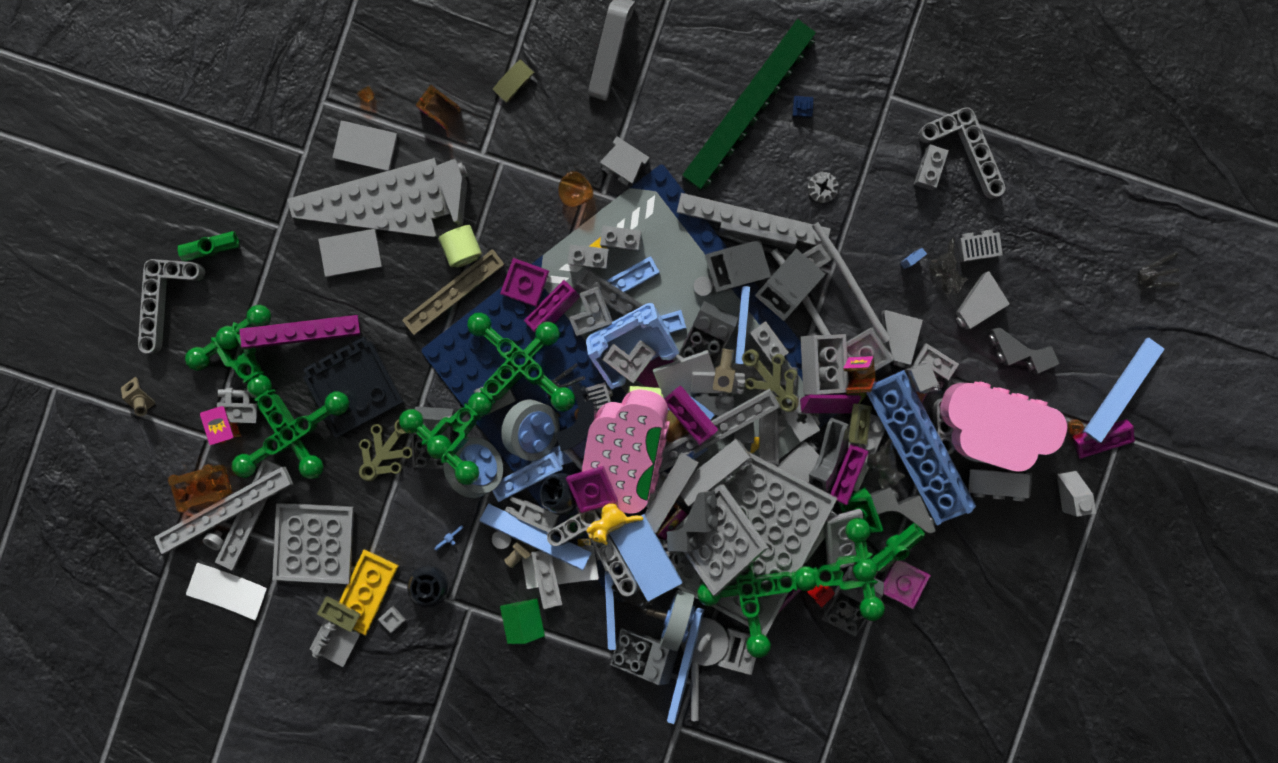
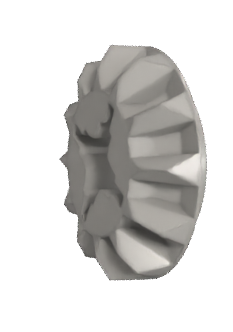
[808,172,839,203]

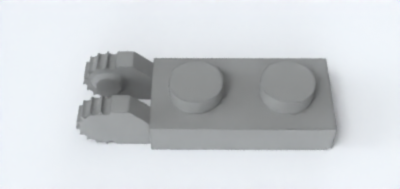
[505,496,560,532]

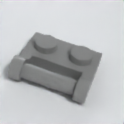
[718,628,756,675]

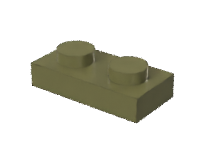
[848,404,872,445]
[317,596,361,632]

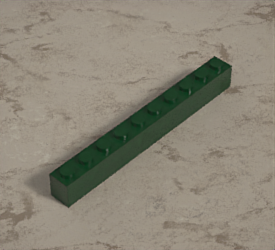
[682,19,816,191]

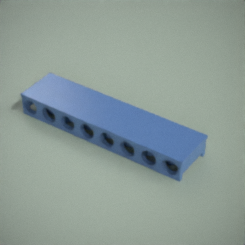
[866,370,976,525]

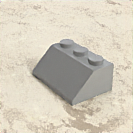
[801,334,849,395]

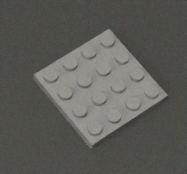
[674,484,769,596]
[272,503,354,584]

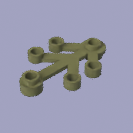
[742,349,799,412]
[359,419,412,481]

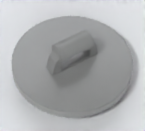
[681,617,729,666]

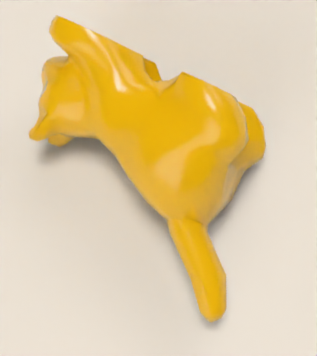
[586,504,643,545]

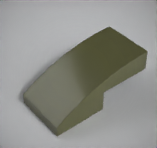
[493,59,535,102]

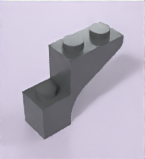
[988,328,1059,374]
[695,392,754,443]
[809,418,849,493]
[870,486,936,533]
[667,491,718,552]

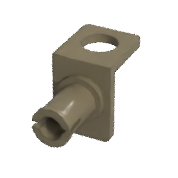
[713,348,735,393]
[121,377,155,417]
[504,540,536,568]

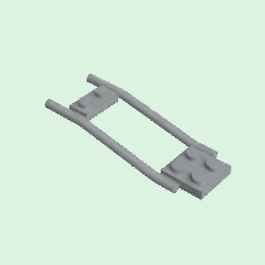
[771,222,894,379]

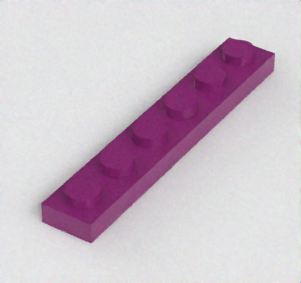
[239,315,360,349]

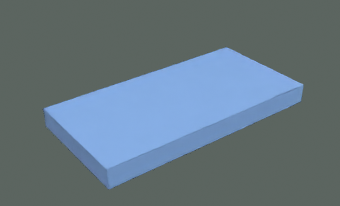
[609,514,682,601]

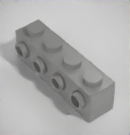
[680,439,754,507]

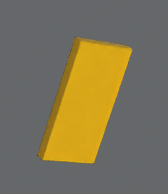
[339,549,399,635]

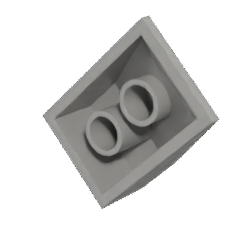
[433,159,468,226]

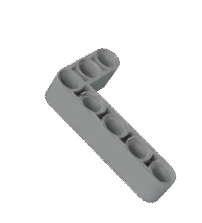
[587,0,635,101]
[918,108,1005,199]
[138,259,205,354]
[547,509,639,596]

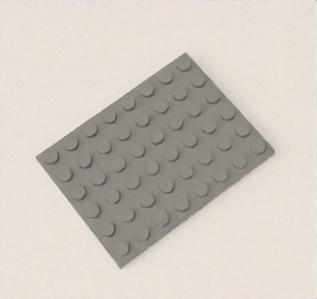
[674,452,838,636]

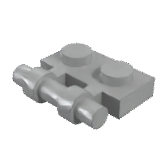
[217,388,258,423]

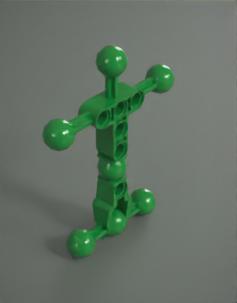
[185,305,350,479]
[399,313,576,485]
[697,518,885,658]

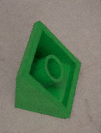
[839,488,883,532]
[500,598,545,644]

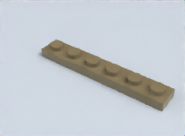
[402,249,505,335]

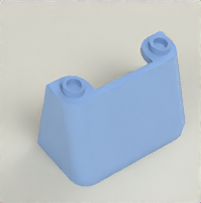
[586,303,679,390]

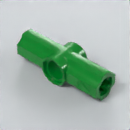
[177,231,239,262]
[872,523,925,573]

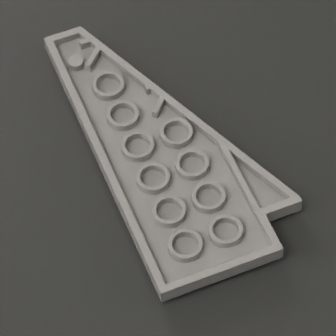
[287,158,451,237]

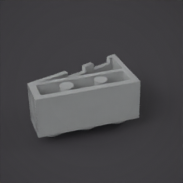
[969,469,1032,501]

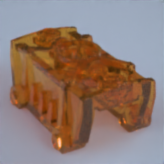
[168,464,232,513]

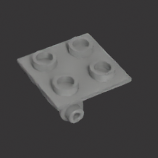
[310,619,360,667]

